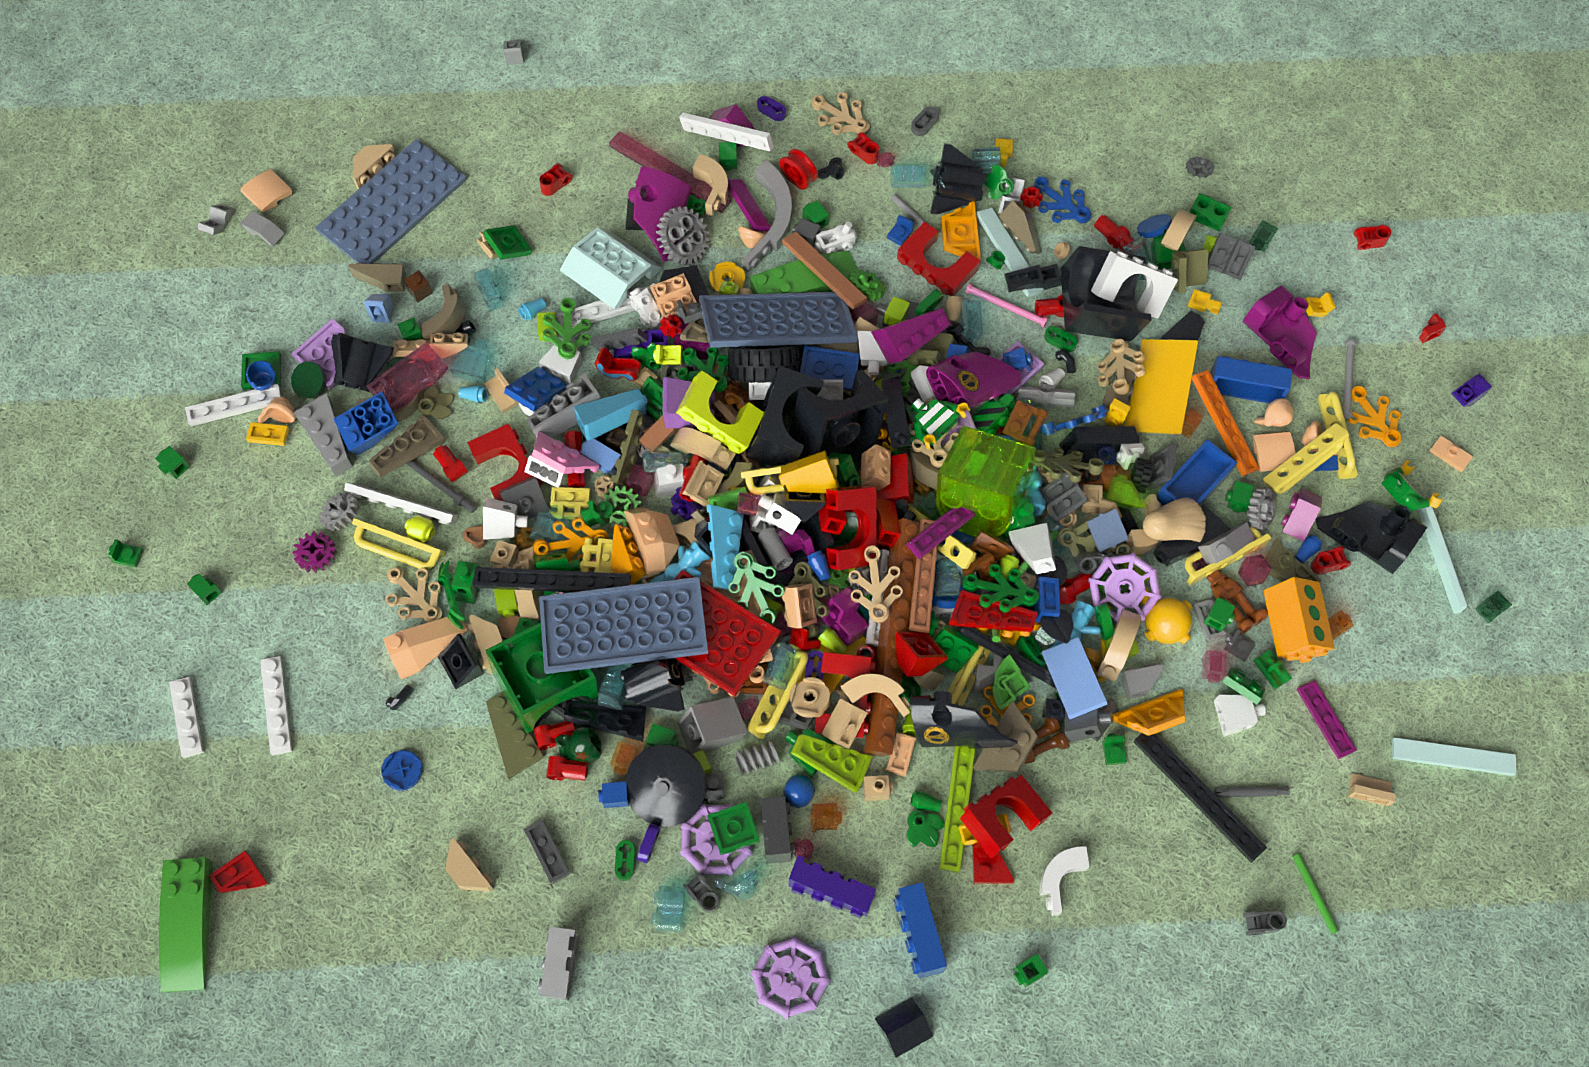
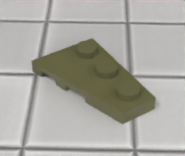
[1259,538,1321,582]

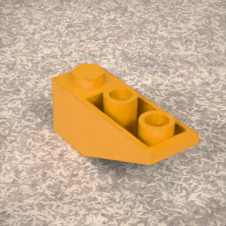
[611,524,646,585]

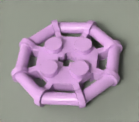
[1088,552,1161,624]
[680,803,753,876]
[750,937,830,1019]

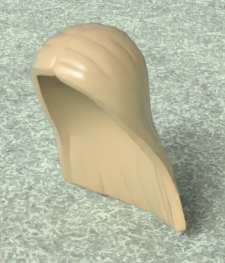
[1143,497,1206,542]

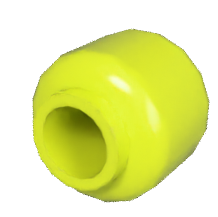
[405,515,435,543]

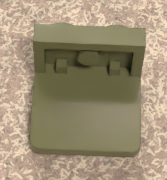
[1171,249,1208,293]
[906,333,954,367]

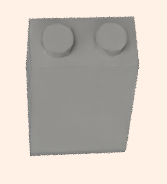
[677,696,748,754]

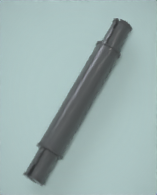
[1214,785,1290,798]

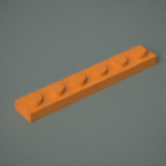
[1191,370,1259,477]

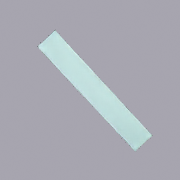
[976,208,1044,297]
[1418,506,1467,614]
[1392,738,1516,776]

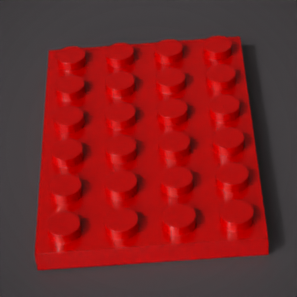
[674,570,781,696]

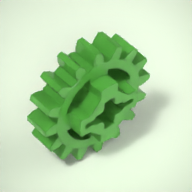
[848,269,887,301]
[601,485,642,527]

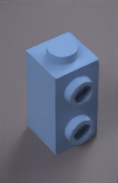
[580,439,621,475]

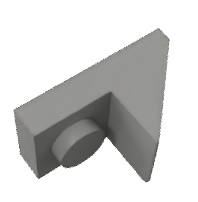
[503,39,524,65]

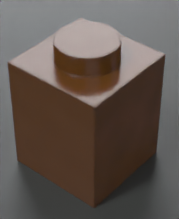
[404,270,433,303]

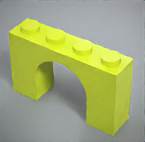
[676,371,764,454]

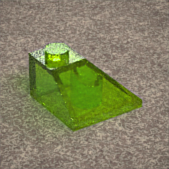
[1104,474,1145,509]

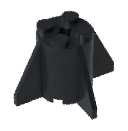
[930,143,987,215]
[331,332,394,392]
[620,658,693,712]

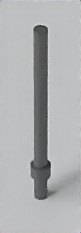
[406,460,477,513]

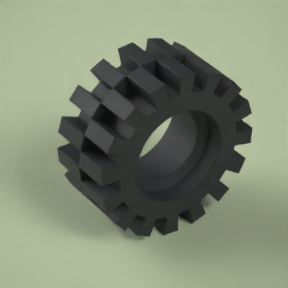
[1129,458,1152,494]

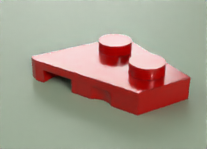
[972,842,1014,884]
[209,851,268,894]

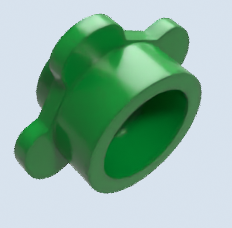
[986,251,1005,270]

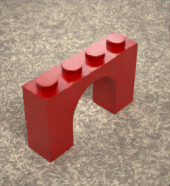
[897,222,981,296]
[467,423,543,502]
[856,453,914,505]
[826,485,877,570]
[818,493,901,547]
[815,652,876,738]
[959,774,1053,858]

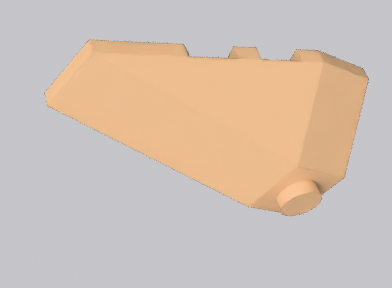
[383,617,468,680]

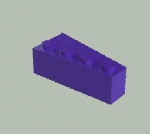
[788,855,876,918]

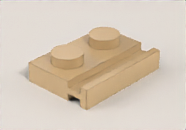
[682,460,725,508]

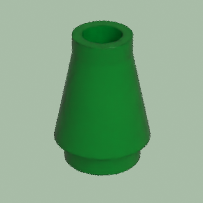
[910,789,942,812]

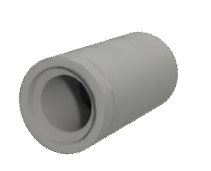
[757,528,793,571]

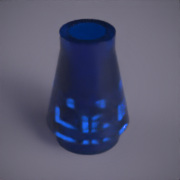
[1097,446,1116,465]

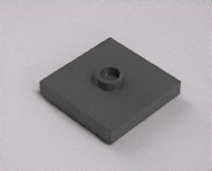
[1147,444,1177,491]
[499,476,549,520]

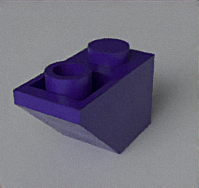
[1451,373,1492,407]

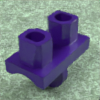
[670,487,703,521]

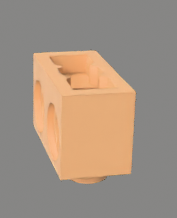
[861,444,891,492]

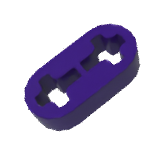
[757,96,786,121]
[805,650,823,680]
[637,823,661,863]

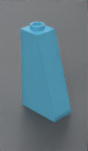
[574,389,648,441]

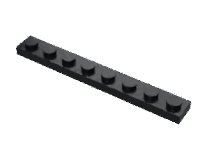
[473,567,631,593]
[1133,733,1267,863]

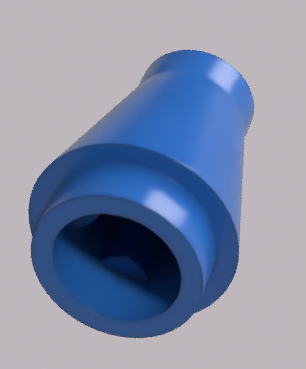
[1294,535,1322,563]
[807,550,831,582]

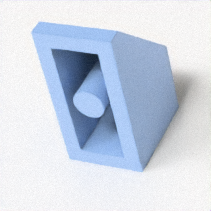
[364,294,394,323]

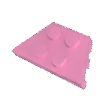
[532,432,600,474]

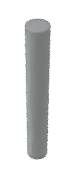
[891,194,928,226]

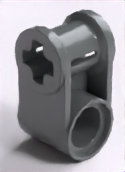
[1074,550,1114,574]
[682,872,719,913]
[1243,911,1287,936]

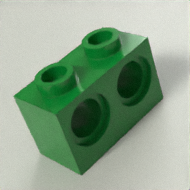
[1190,193,1232,232]

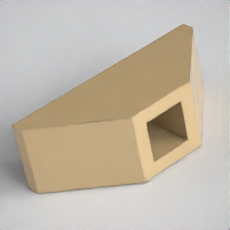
[353,144,396,189]
[467,615,503,674]
[445,838,493,892]

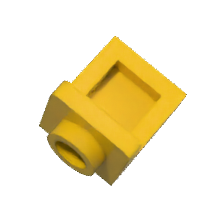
[1304,293,1336,317]

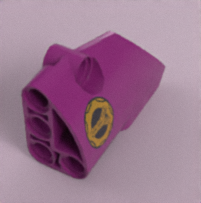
[926,352,1021,412]

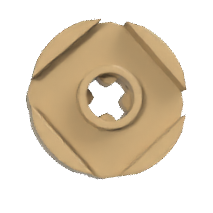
[789,677,831,718]

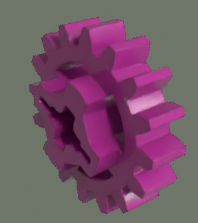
[292,531,337,573]

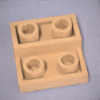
[241,169,292,212]
[650,273,697,317]
[1252,432,1297,472]

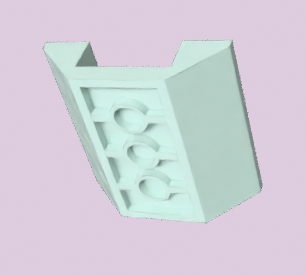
[560,227,662,309]

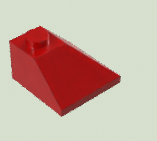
[895,631,948,677]

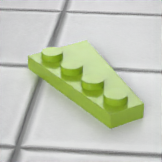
[791,734,873,793]

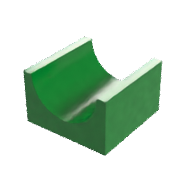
[485,622,598,734]

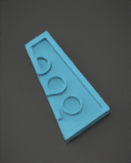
[707,505,744,590]

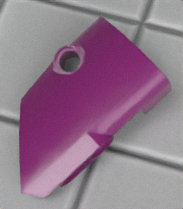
[628,167,692,262]
[1242,285,1317,379]

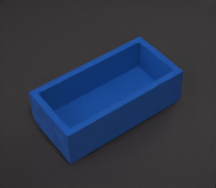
[1210,356,1292,404]
[1157,439,1237,506]
[893,882,947,979]

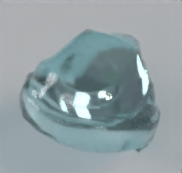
[714,869,758,900]

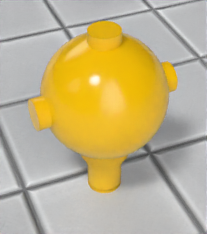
[1141,587,1192,645]

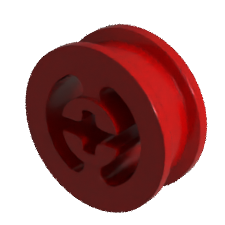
[779,149,818,190]

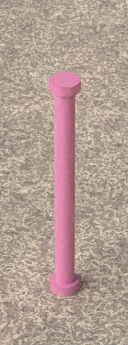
[965,283,1048,328]

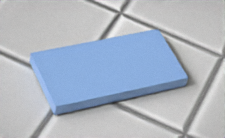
[1042,637,1107,719]

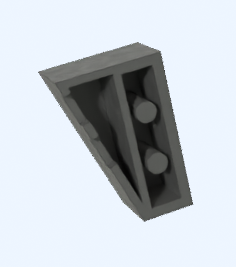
[760,796,794,864]

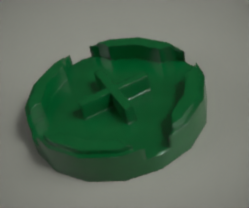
[291,361,326,399]

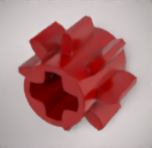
[1020,186,1043,209]
[659,314,683,338]

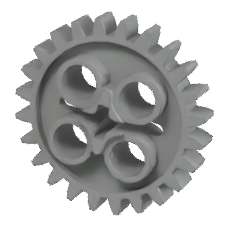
[656,206,710,265]

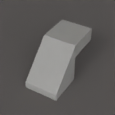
[998,176,1025,214]
[198,204,236,235]
[240,211,284,247]
[974,654,1002,693]

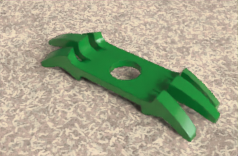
[438,560,466,629]

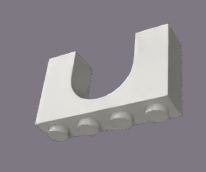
[1091,250,1178,319]

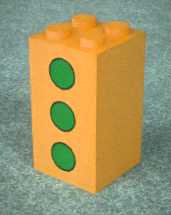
[1263,577,1335,663]

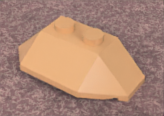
[624,507,680,574]

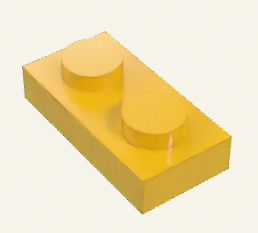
[1104,398,1131,426]
[246,422,289,446]

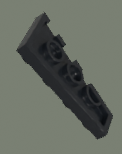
[564,700,646,742]

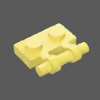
[549,487,591,522]
[580,538,613,573]

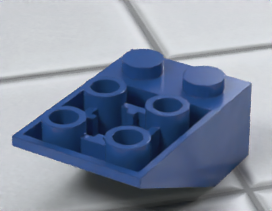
[334,391,399,455]

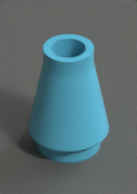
[518,298,546,320]
[458,385,488,403]

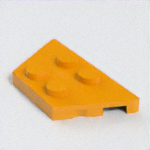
[940,202,981,261]
[1113,689,1185,735]

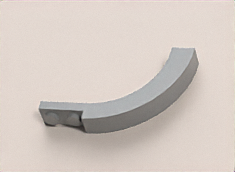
[743,159,792,272]

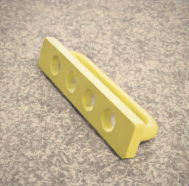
[1318,391,1358,479]
[1263,423,1349,494]
[741,457,839,495]
[908,504,976,569]
[352,518,446,570]
[1185,526,1272,586]
[747,644,808,739]
[948,645,991,706]

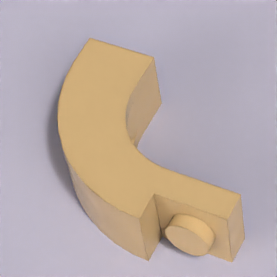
[693,154,728,216]
[1161,208,1197,252]
[670,427,735,471]
[1125,494,1161,556]
[1097,609,1141,682]
[841,674,911,717]

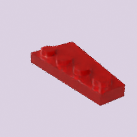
[949,590,1038,632]

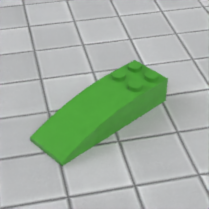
[750,251,858,294]
[159,857,213,993]

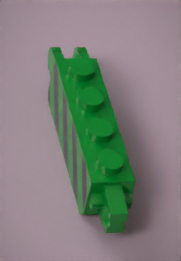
[938,394,1015,467]

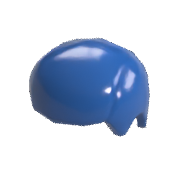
[246,360,277,391]
[783,774,815,808]

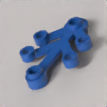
[1034,177,1091,223]
[1040,405,1109,436]

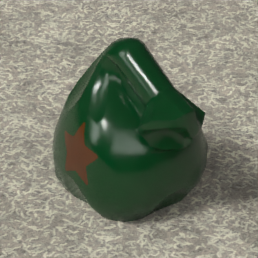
[555,726,602,763]

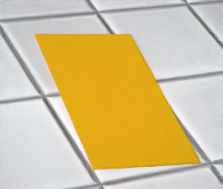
[1125,339,1198,434]

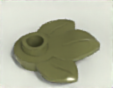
[418,386,453,419]

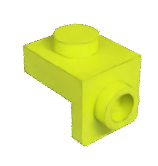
[653,345,683,365]

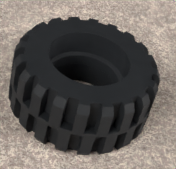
[728,345,799,383]

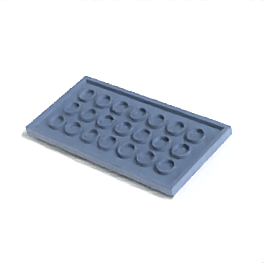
[315,139,467,264]
[699,292,858,348]
[539,577,708,674]

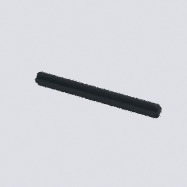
[959,626,1057,689]

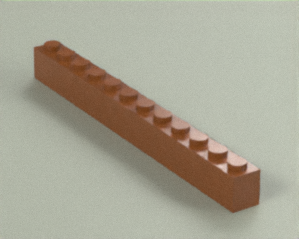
[864,518,920,757]

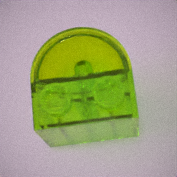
[936,425,1036,537]

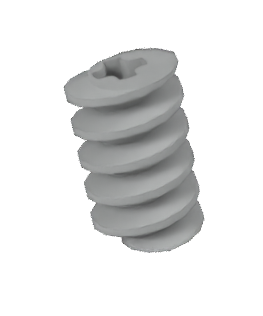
[735,741,780,776]

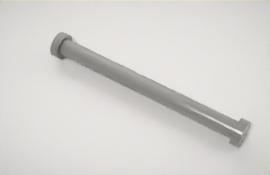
[1343,339,1357,419]

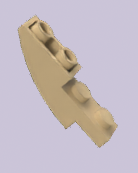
[393,333,468,363]
[512,546,542,620]

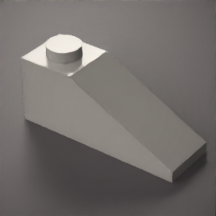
[1198,522,1255,564]

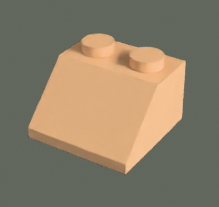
[782,583,817,628]

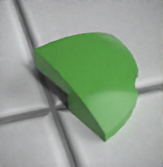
[992,655,1030,711]

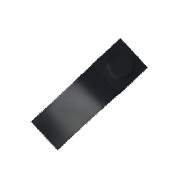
[1004,264,1061,292]

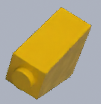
[779,451,839,493]

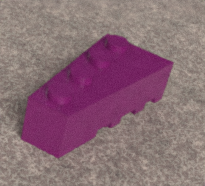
[871,308,951,364]

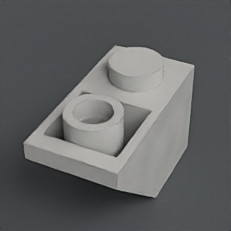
[1121,663,1164,699]

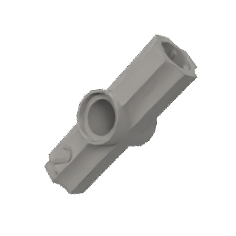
[1018,385,1075,409]

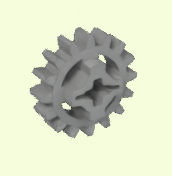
[1248,488,1276,530]
[319,492,359,531]

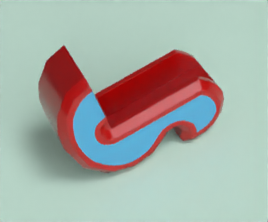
[594,347,642,381]

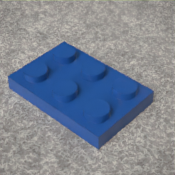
[800,346,860,391]
[504,366,568,412]

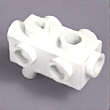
[814,222,857,254]
[629,283,663,330]

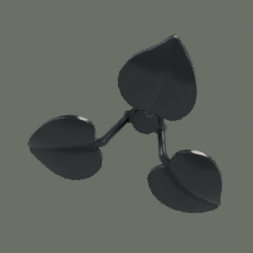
[988,556,1073,644]

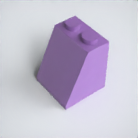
[663,377,715,428]

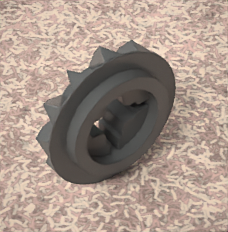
[1185,157,1214,178]

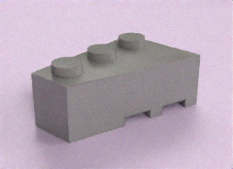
[538,927,579,1001]

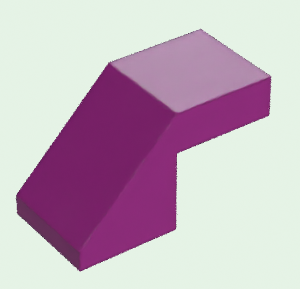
[776,529,815,556]

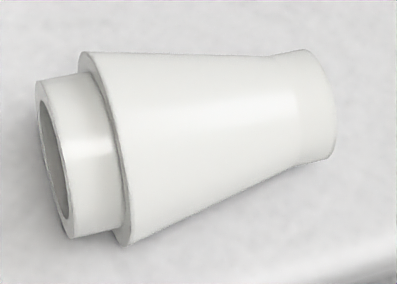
[1039,368,1065,388]

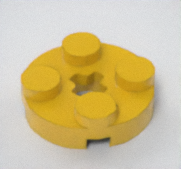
[709,261,745,292]

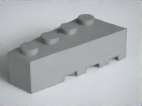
[526,372,601,439]
[294,393,352,477]

